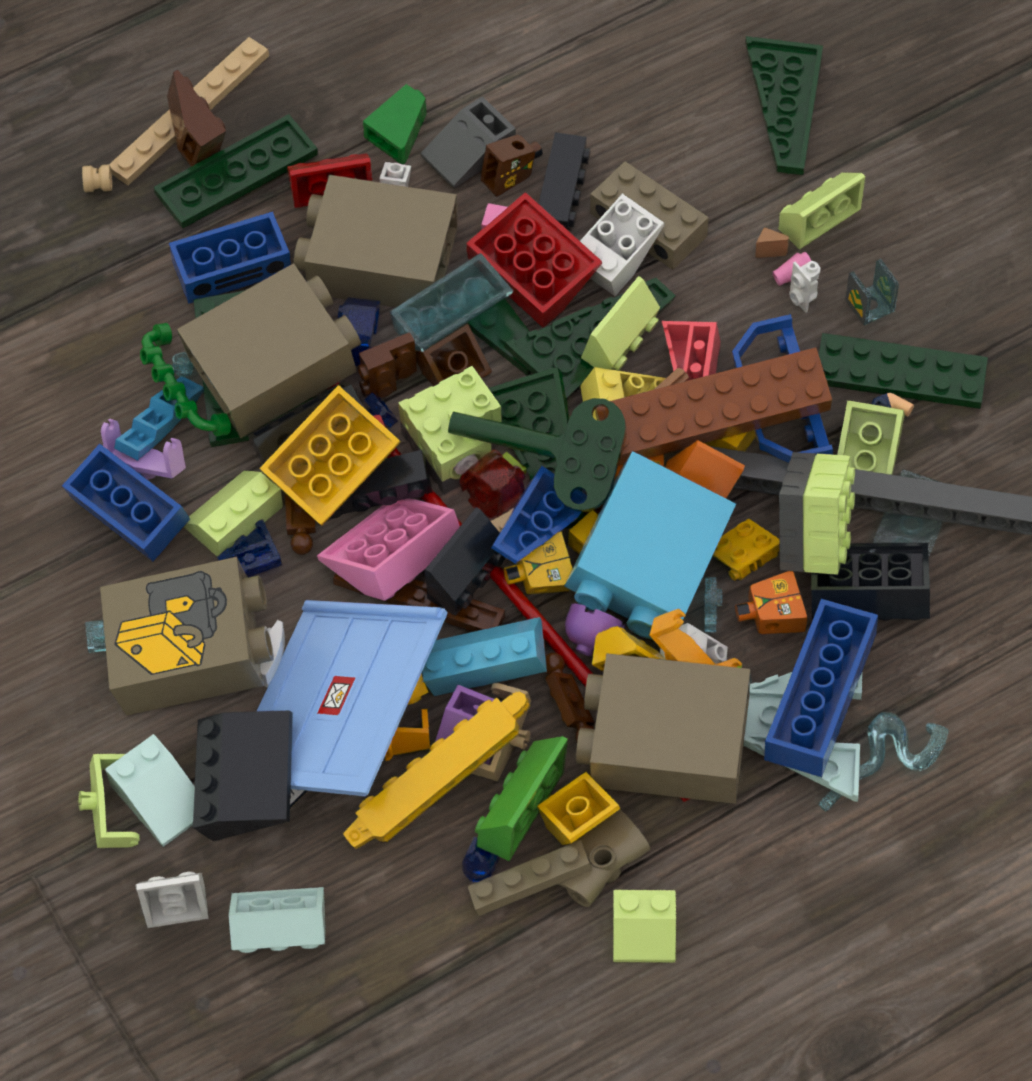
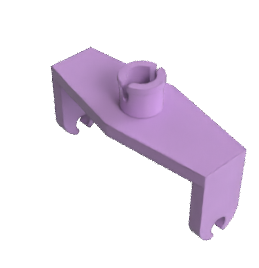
[101,419,186,480]

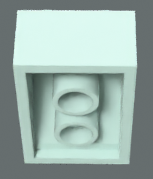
[105,734,195,847]

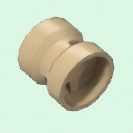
[82,164,113,193]

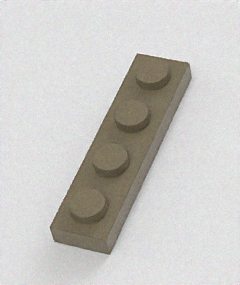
[468,840,592,916]

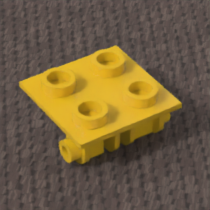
[713,519,780,581]

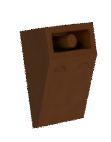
[167,70,226,167]

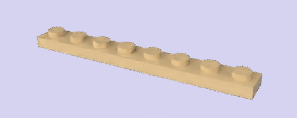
[110,37,269,186]

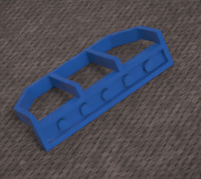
[732,314,833,463]

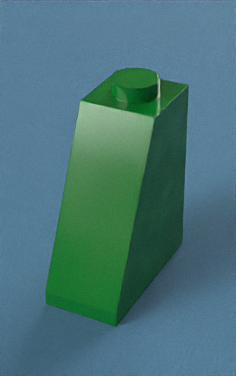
[363,84,427,165]

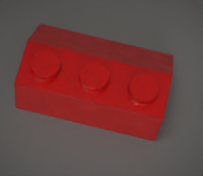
[287,153,372,208]

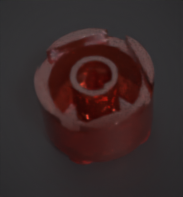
[460,449,525,518]

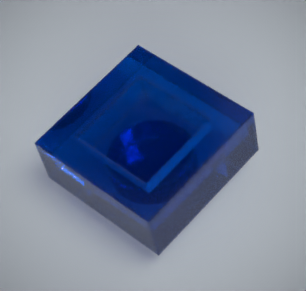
[364,393,398,428]

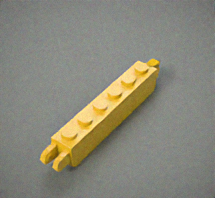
[343,691,530,849]

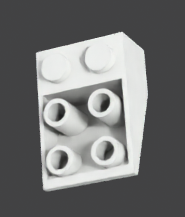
[580,194,664,296]

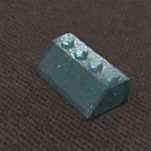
[390,253,513,352]

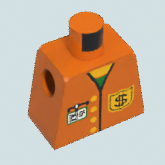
[735,571,808,634]

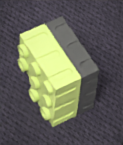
[399,366,501,494]
[779,452,855,574]

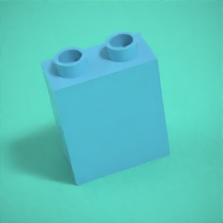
[564,451,736,639]

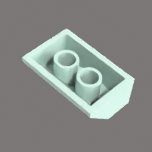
[229,887,325,953]

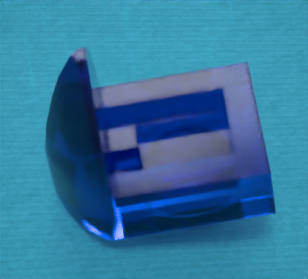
[462,837,500,882]

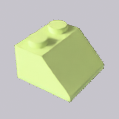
[613,890,676,963]

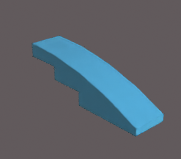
[114,376,204,461]

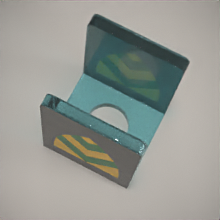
[845,259,899,325]

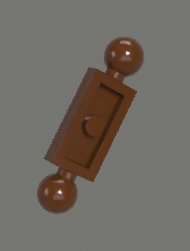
[285,494,316,555]
[545,653,595,743]

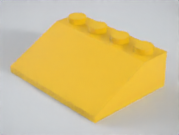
[260,385,401,526]

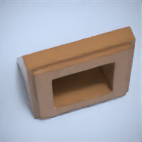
[755,228,789,258]

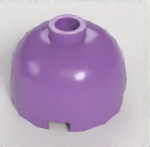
[565,604,626,656]

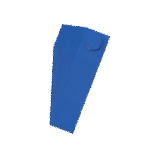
[491,466,587,564]

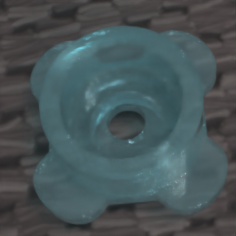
[172,352,195,377]

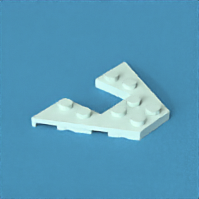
[743,672,862,802]

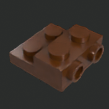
[357,332,417,401]

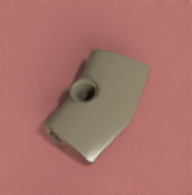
[557,809,651,907]

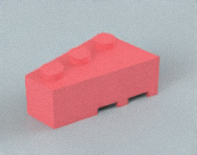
[662,321,721,381]

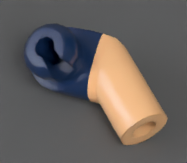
[872,393,914,417]

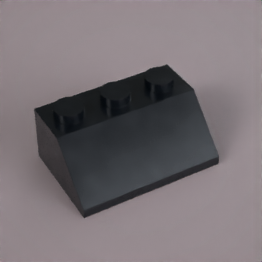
[425,507,506,616]

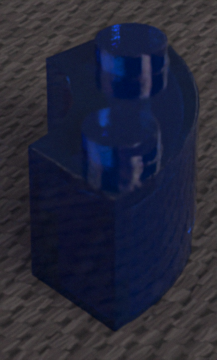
[338,297,380,366]

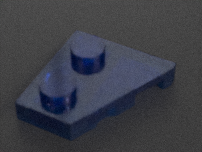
[217,519,282,577]

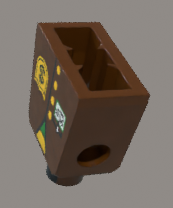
[481,135,543,197]

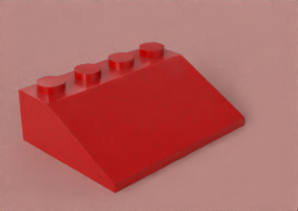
[466,192,602,328]

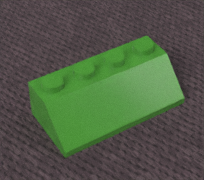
[475,736,568,861]

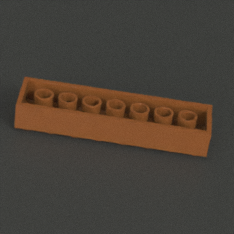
[595,347,832,466]

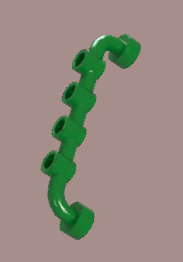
[140,323,231,436]

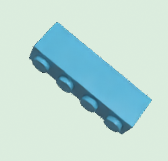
[422,617,547,696]

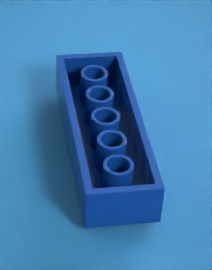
[764,599,878,777]

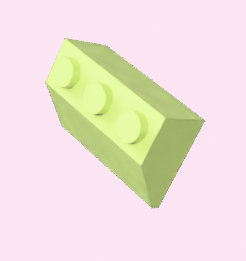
[778,173,865,250]
[581,276,660,371]
[184,471,283,560]

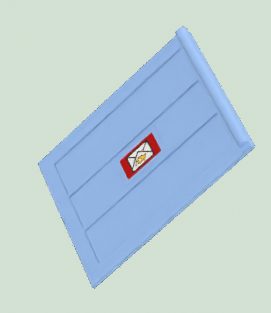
[257,600,448,796]

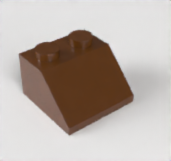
[415,322,492,386]

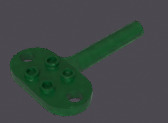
[448,398,626,512]

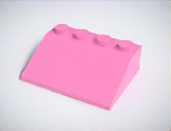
[317,498,460,601]

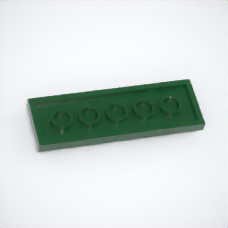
[154,114,318,229]
[819,333,988,409]

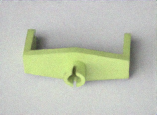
[78,754,140,848]

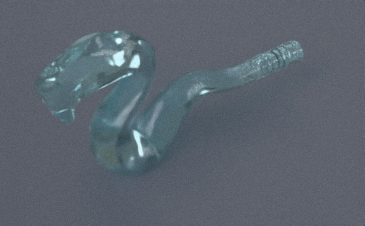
[818,712,949,811]

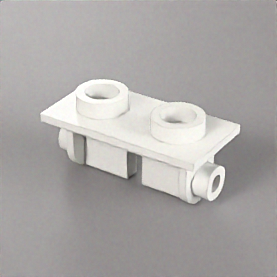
[789,261,820,313]

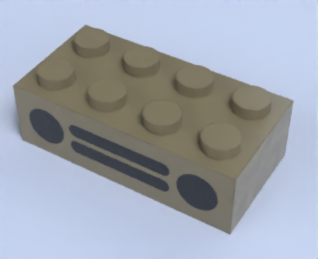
[590,161,709,270]

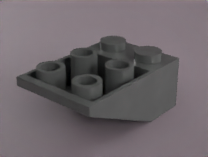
[421,96,516,189]

